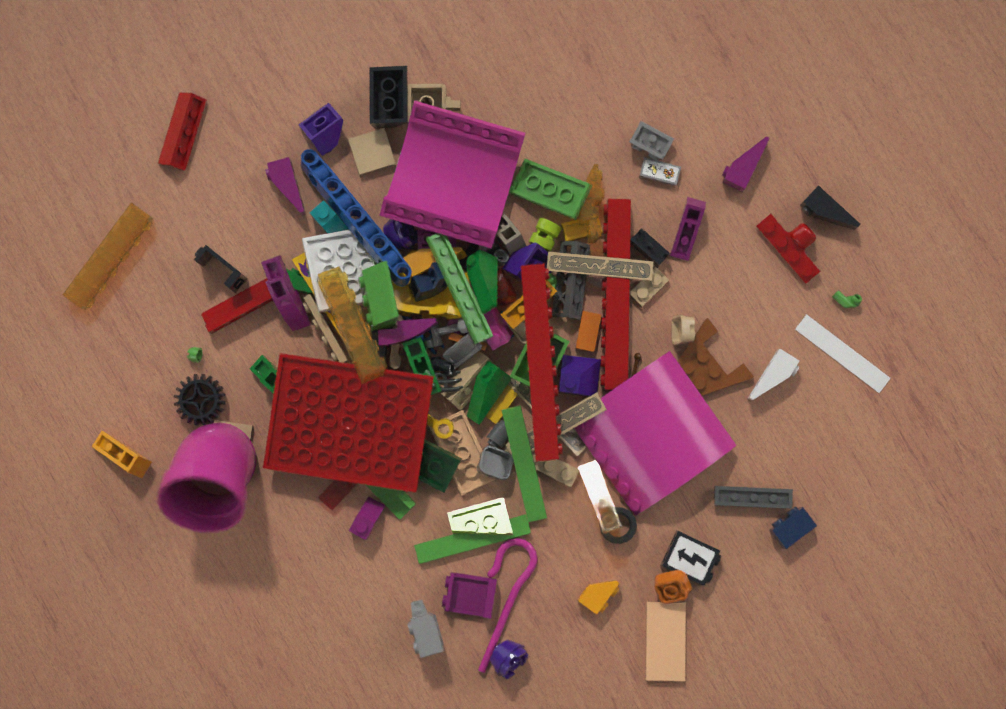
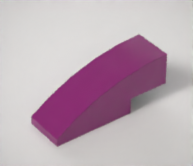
[378,318,438,347]

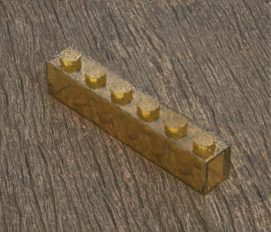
[63,202,153,310]
[317,267,387,384]

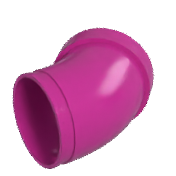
[157,423,256,533]

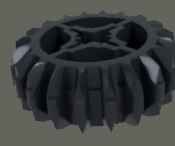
[174,374,226,426]

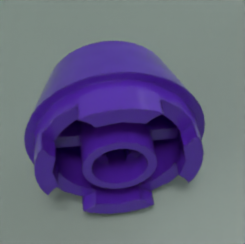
[383,219,418,250]
[490,640,529,679]

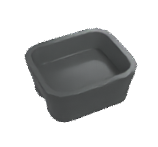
[477,446,514,480]

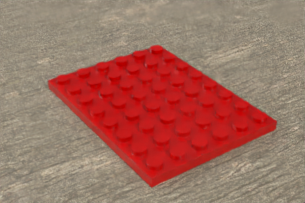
[263,353,434,493]

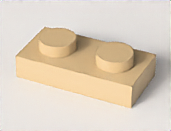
[629,267,669,307]

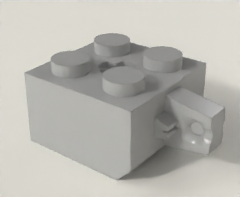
[408,600,445,658]

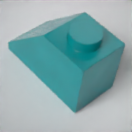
[309,200,349,234]

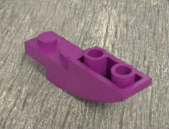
[261,255,311,331]

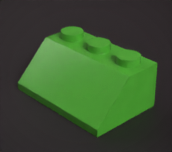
[358,261,399,331]
[510,333,570,388]

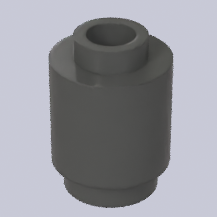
[486,420,508,449]

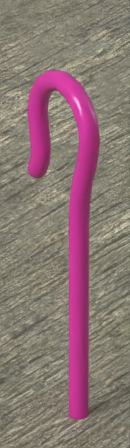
[478,538,538,673]

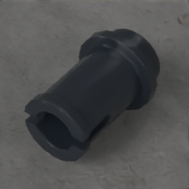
[430,356,456,375]

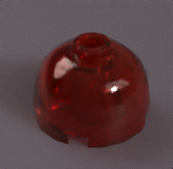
[497,267,518,306]

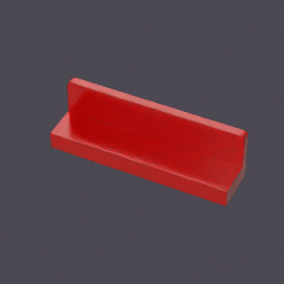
[158,92,207,171]
[201,278,273,334]

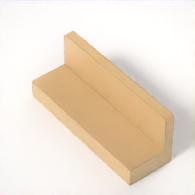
[440,351,495,411]

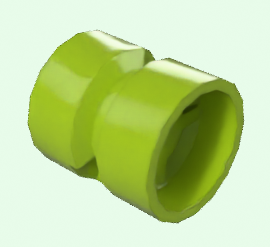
[528,218,562,252]

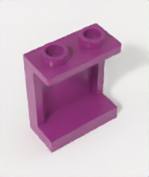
[442,572,497,619]

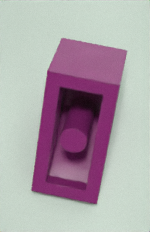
[349,496,386,540]

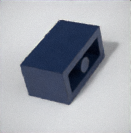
[770,506,817,549]

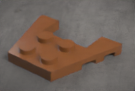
[677,318,754,396]

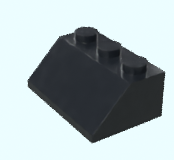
[369,66,408,129]

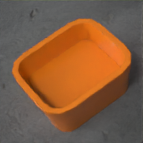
[654,570,692,604]

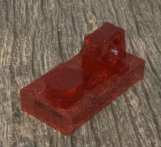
[318,480,358,511]

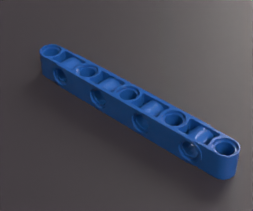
[300,149,412,287]

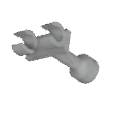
[424,318,469,349]

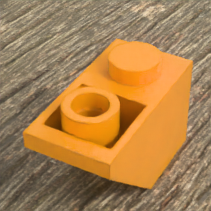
[577,580,620,614]

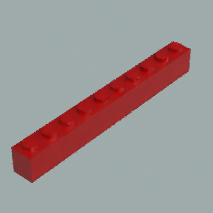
[600,199,631,391]
[521,264,563,461]

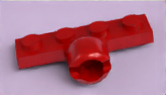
[757,213,821,284]

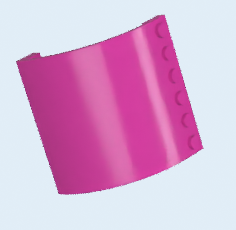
[379,101,526,249]
[574,351,737,516]

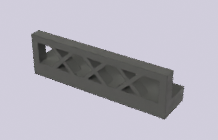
[552,241,590,320]

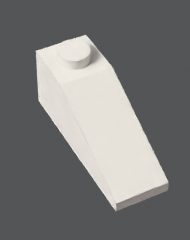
[747,349,799,401]

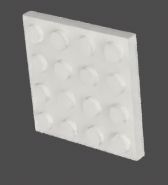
[302,230,382,313]

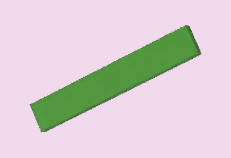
[426,233,493,344]
[502,405,547,522]
[414,514,531,564]

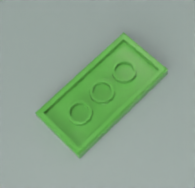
[509,159,592,220]

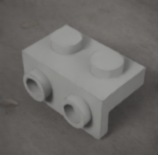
[629,121,674,161]

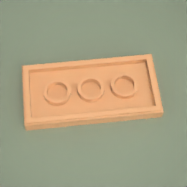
[429,410,496,496]
[646,601,686,681]

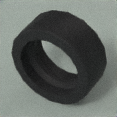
[600,507,637,544]

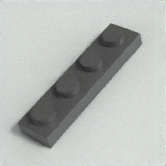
[714,486,793,509]

